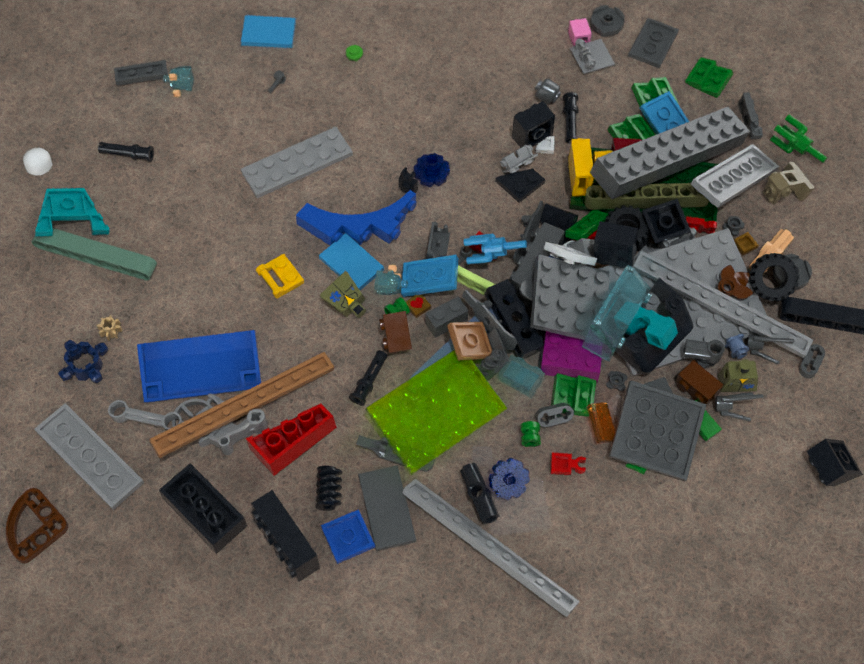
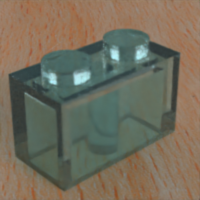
[499,355,545,399]

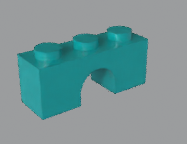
[613,301,678,350]

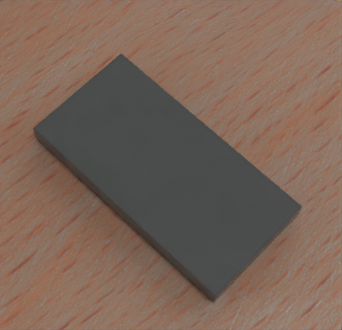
[358,465,416,551]

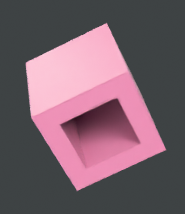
[568,18,591,47]

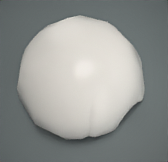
[23,148,52,176]

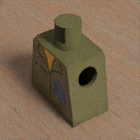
[320,270,366,318]
[717,359,758,392]

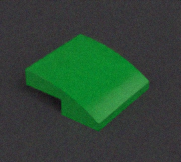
[685,57,733,98]
[631,77,679,106]
[607,114,655,140]
[551,373,596,417]

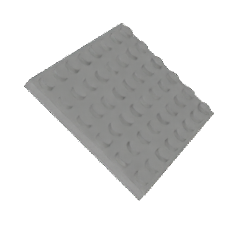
[599,228,767,377]

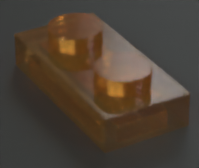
[587,402,615,443]

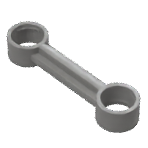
[108,400,184,430]

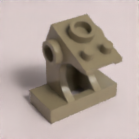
[763,162,814,205]

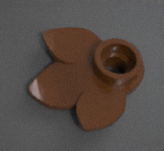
[717,265,753,299]

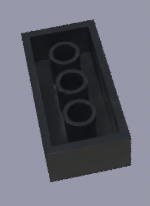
[159,463,247,554]
[251,490,320,582]

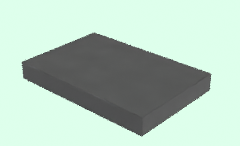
[628,18,679,69]

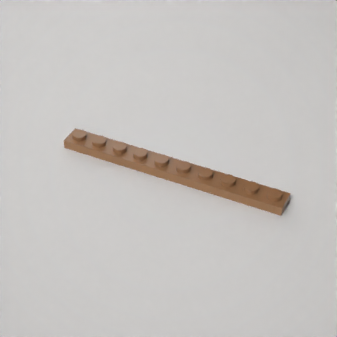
[149,352,334,458]

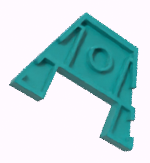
[35,188,110,237]

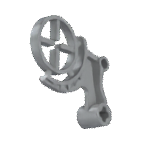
[172,393,268,455]

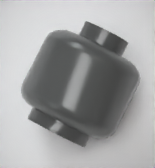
[534,78,561,105]

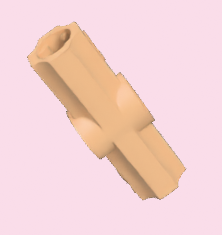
[748,229,794,275]

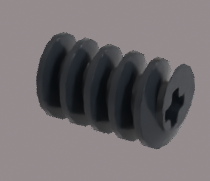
[315,465,342,511]

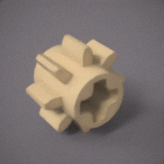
[97,315,122,341]

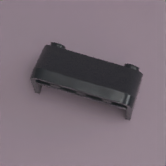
[605,278,694,375]

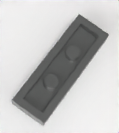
[114,60,169,86]

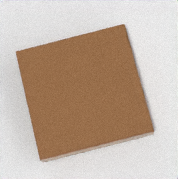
[447,321,492,360]

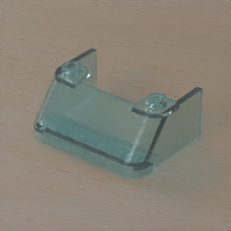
[582,264,652,362]

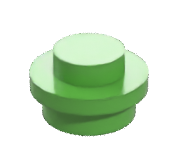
[346,45,363,61]

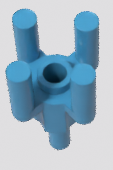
[464,234,527,265]

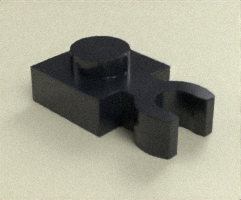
[399,167,418,193]

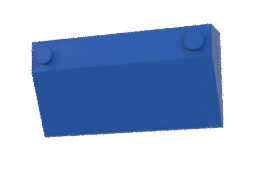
[137,330,261,403]

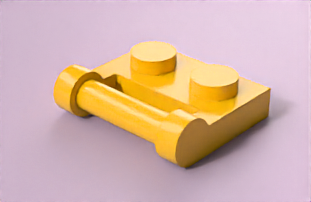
[256,254,304,299]

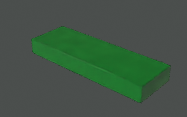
[565,210,608,240]

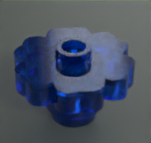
[414,153,450,187]
[488,458,530,500]

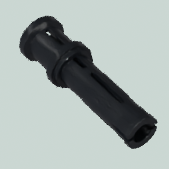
[563,92,579,143]
[98,142,154,162]
[349,350,388,406]

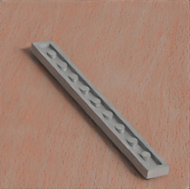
[632,250,813,358]
[402,479,580,617]

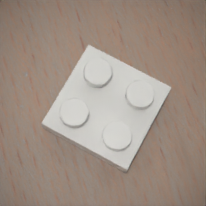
[544,242,597,266]

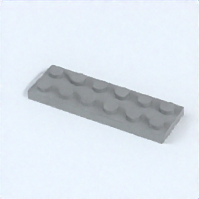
[241,127,353,198]
[691,144,779,208]
[34,403,144,510]

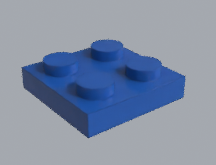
[321,509,375,564]

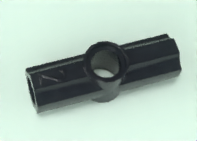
[460,463,499,524]

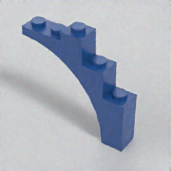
[296,190,417,245]

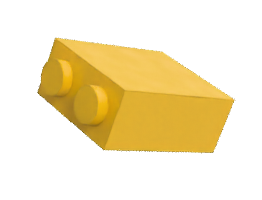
[568,138,594,196]

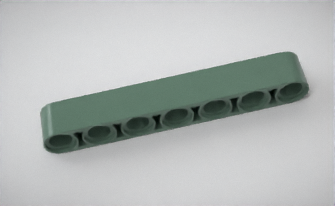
[31,228,157,281]

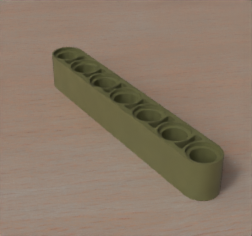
[584,183,709,209]

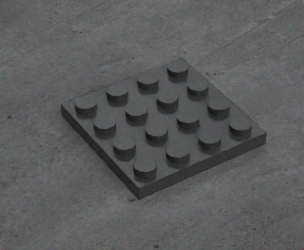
[530,254,609,344]
[609,380,706,481]

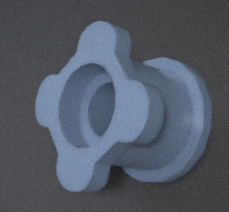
[725,333,749,359]

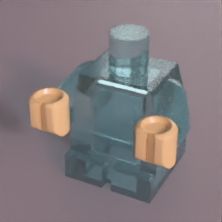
[163,66,194,97]
[374,265,408,295]

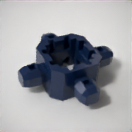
[58,340,108,383]

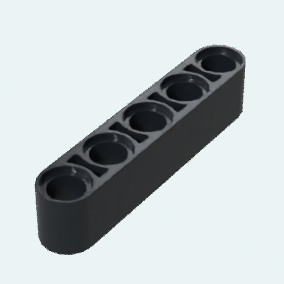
[780,297,864,335]

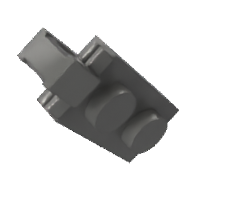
[738,92,763,140]

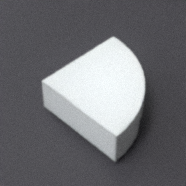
[536,136,554,154]

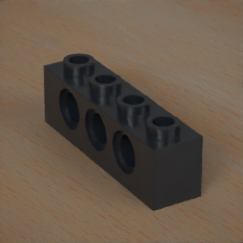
[484,279,544,360]

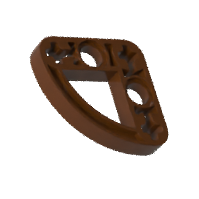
[6,488,68,563]

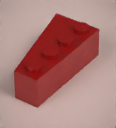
[246,403,337,476]

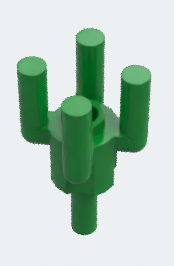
[770,114,827,163]

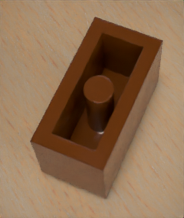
[379,311,412,353]
[675,360,724,406]

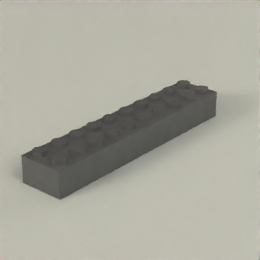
[590,107,750,199]

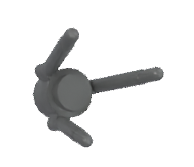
[747,334,795,364]
[715,392,764,421]

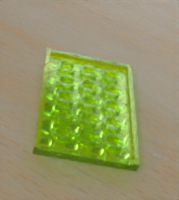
[365,350,507,475]

